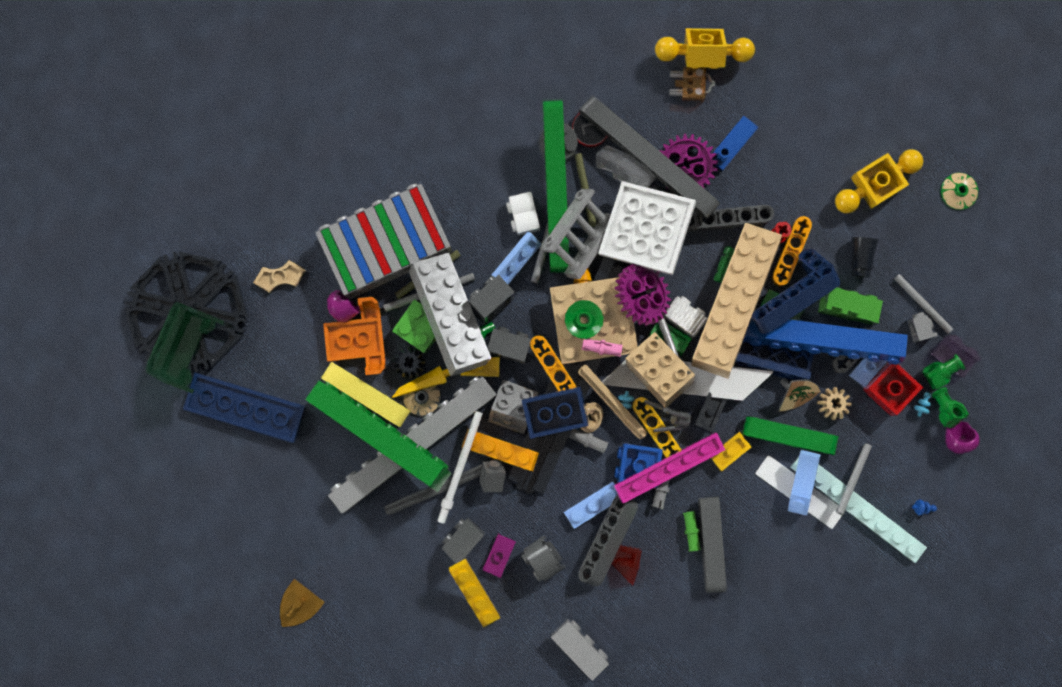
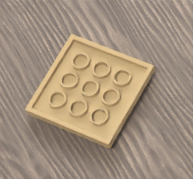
[550,277,637,364]

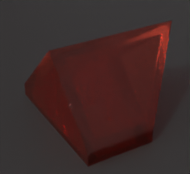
[612,545,642,586]

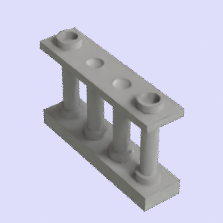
[540,189,611,279]

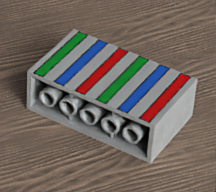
[315,183,453,300]

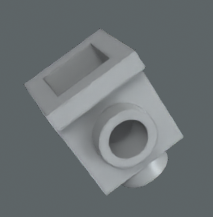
[907,312,938,342]

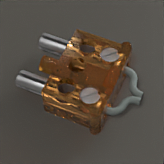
[669,67,715,102]

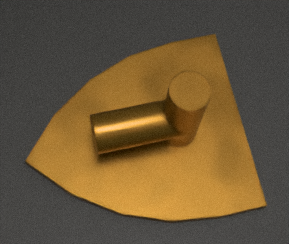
[280,579,325,627]

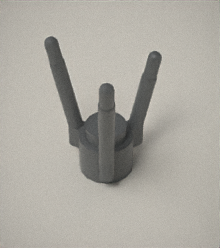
[644,400,691,432]

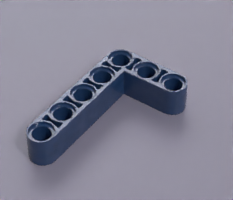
[752,249,840,334]

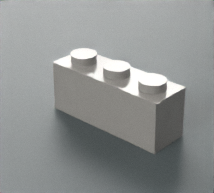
[551,619,609,681]

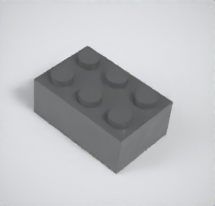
[469,275,515,325]

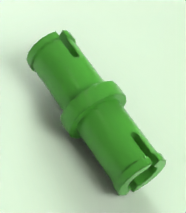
[683,511,701,552]

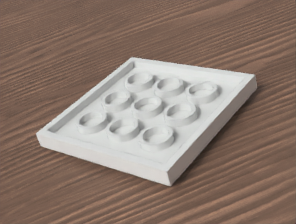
[598,181,696,275]

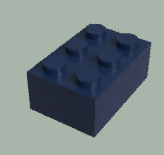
[522,386,589,439]

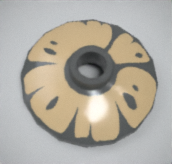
[403,385,441,416]

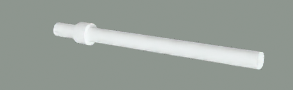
[437,411,483,523]

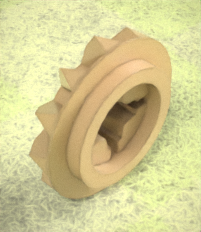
[580,402,603,433]

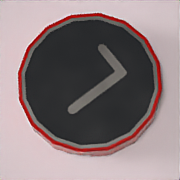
[572,113,607,147]

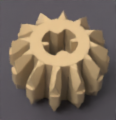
[817,387,851,420]

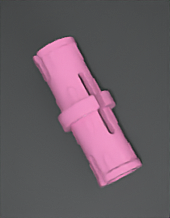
[582,339,623,357]

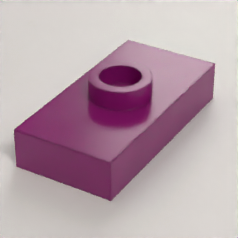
[483,534,516,578]

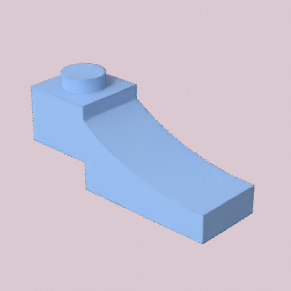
[788,450,820,516]

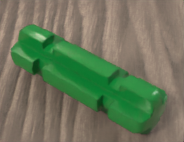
[714,246,735,283]

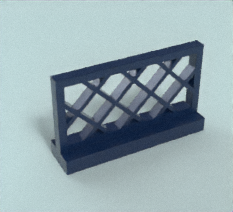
[734,342,814,381]

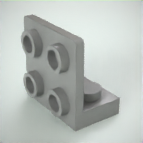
[488,380,538,434]

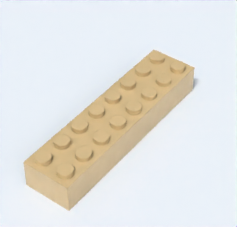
[691,223,782,379]

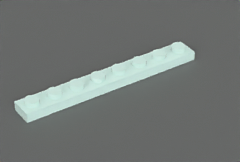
[790,456,927,563]

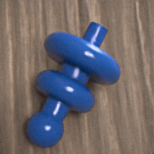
[912,499,937,516]

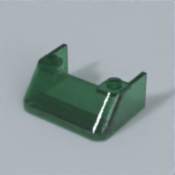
[146,302,224,394]

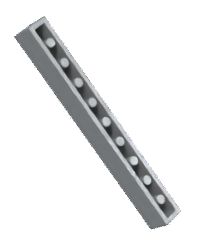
[328,376,497,514]

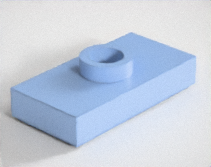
[849,358,886,388]

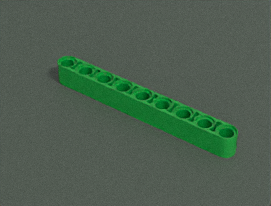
[543,100,569,273]

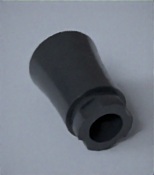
[851,237,879,278]

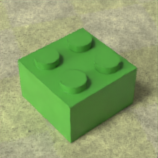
[393,300,436,354]

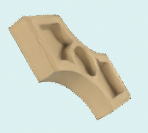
[253,260,306,293]

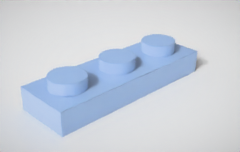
[492,232,541,284]
[564,481,618,529]

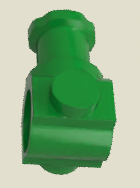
[922,354,966,389]
[932,387,969,428]

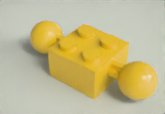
[655,28,755,69]
[835,149,924,214]

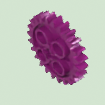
[659,134,718,193]
[614,264,671,326]

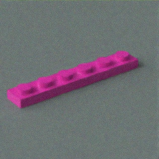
[613,433,725,503]

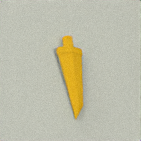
[392,366,450,398]

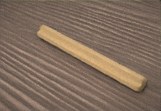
[578,365,647,440]

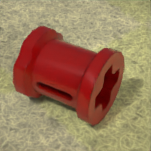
[771,222,792,244]

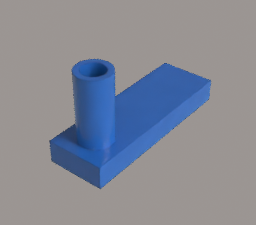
[712,116,758,172]

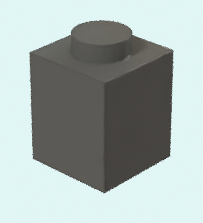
[479,461,506,492]

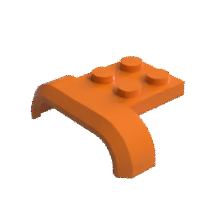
[323,297,385,375]

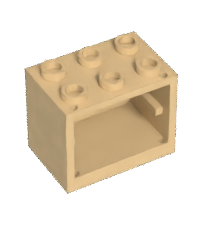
[626,332,695,408]

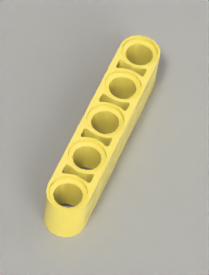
[321,362,411,427]

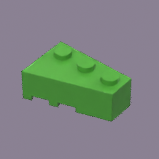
[818,288,883,325]

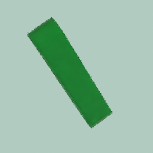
[742,416,839,455]

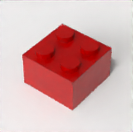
[863,363,923,416]

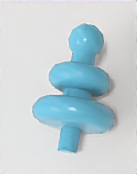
[618,391,634,410]
[914,392,931,417]

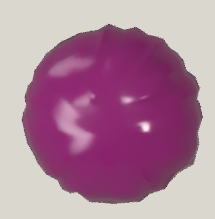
[327,290,360,322]
[945,422,980,454]

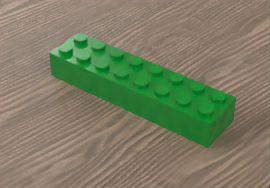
[305,381,451,492]

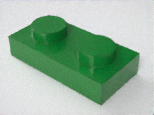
[649,322,692,356]

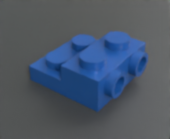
[614,444,663,488]

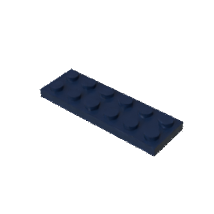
[183,373,306,443]

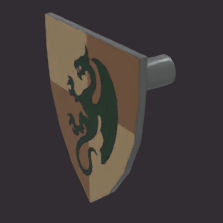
[778,378,821,412]

